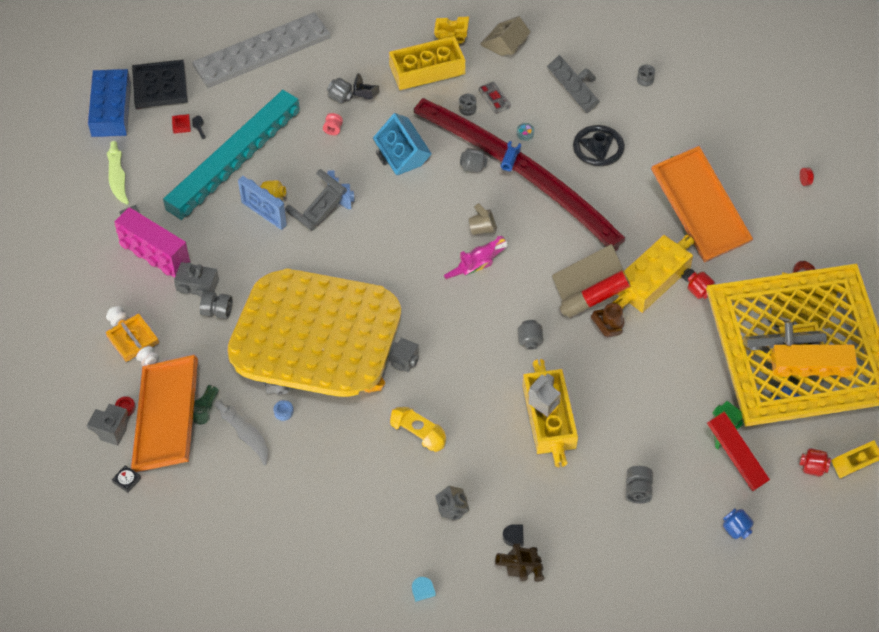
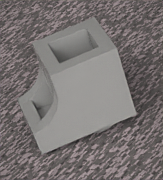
[528,373,561,417]

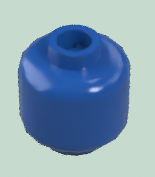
[723,508,754,539]

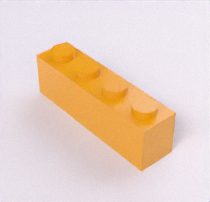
[771,345,857,377]

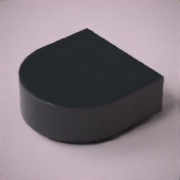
[502,524,524,546]

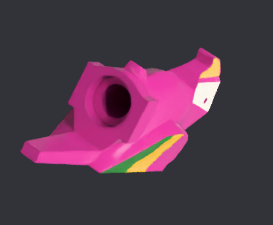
[444,236,507,279]

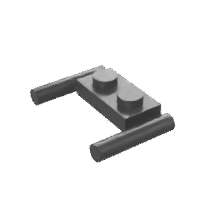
[285,169,347,231]

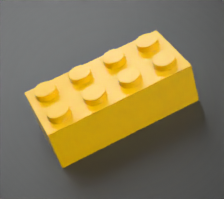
[389,36,465,90]

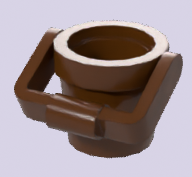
[590,303,624,337]

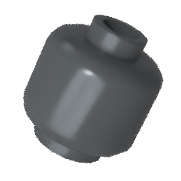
[327,78,354,104]
[460,148,488,173]
[518,320,544,350]

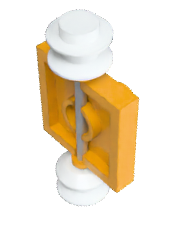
[105,306,159,366]

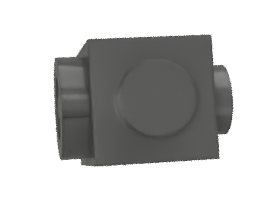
[388,337,419,373]

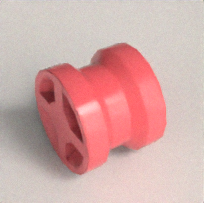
[323,113,343,136]

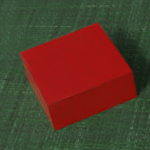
[172,114,191,134]

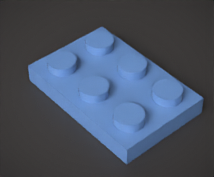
[238,176,287,230]

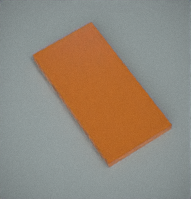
[651,146,753,263]
[131,355,198,472]

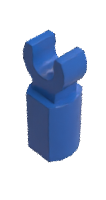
[500,141,521,171]

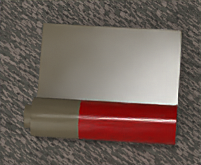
[552,244,631,318]

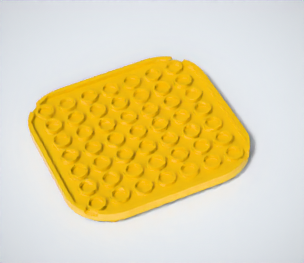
[228,268,401,397]

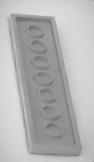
[192,12,330,88]

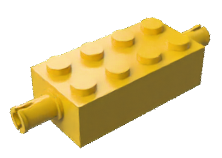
[612,235,694,313]
[522,359,578,467]

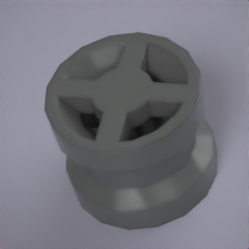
[637,64,655,87]
[459,93,477,116]

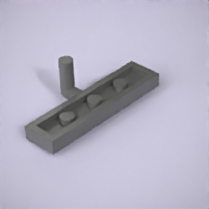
[547,55,600,113]
[743,322,826,350]

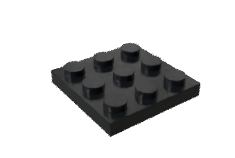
[132,59,188,108]

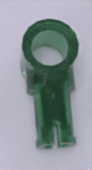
[193,385,219,425]

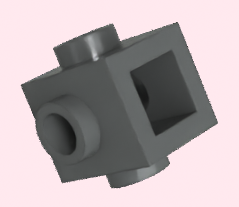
[435,485,470,520]

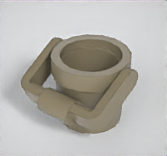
[468,203,497,235]

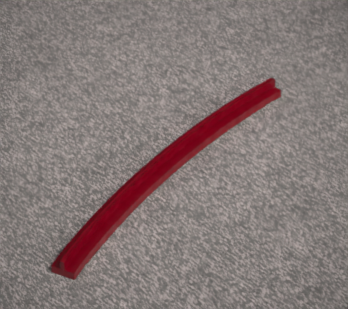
[413,98,625,251]

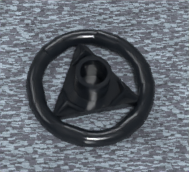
[573,125,625,166]

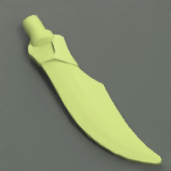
[107,141,129,205]

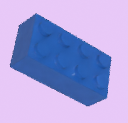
[88,69,131,137]

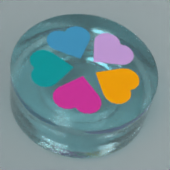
[516,123,534,141]

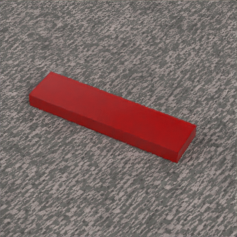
[707,412,770,492]

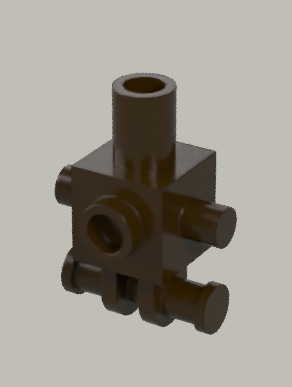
[495,544,545,582]

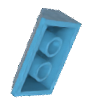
[373,113,432,175]

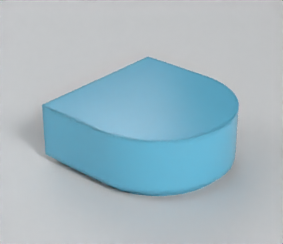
[412,577,436,602]

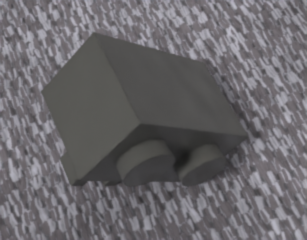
[174,262,219,297]

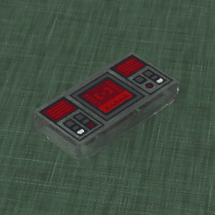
[479,81,511,114]

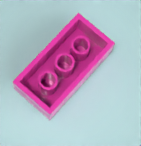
[114,207,190,278]

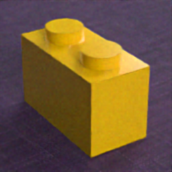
[831,440,879,478]

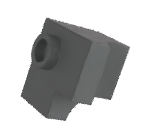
[87,404,128,446]

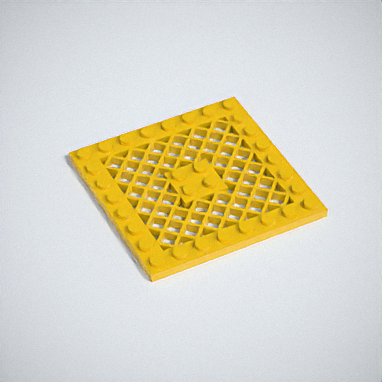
[706,264,879,427]

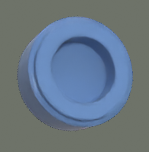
[273,400,294,421]

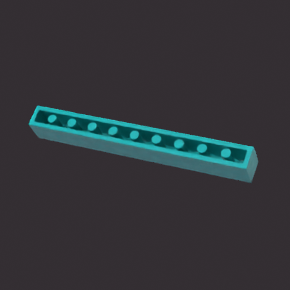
[163,89,300,220]

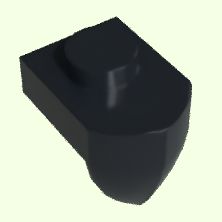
[353,73,380,99]

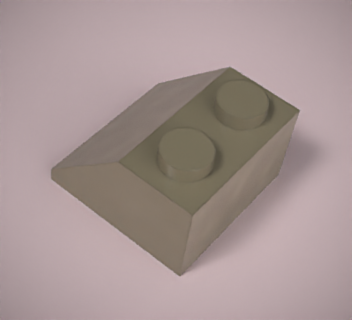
[480,16,531,56]

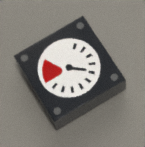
[112,465,141,493]

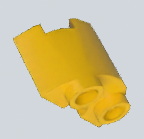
[434,16,469,44]

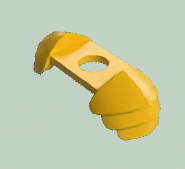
[390,407,446,452]

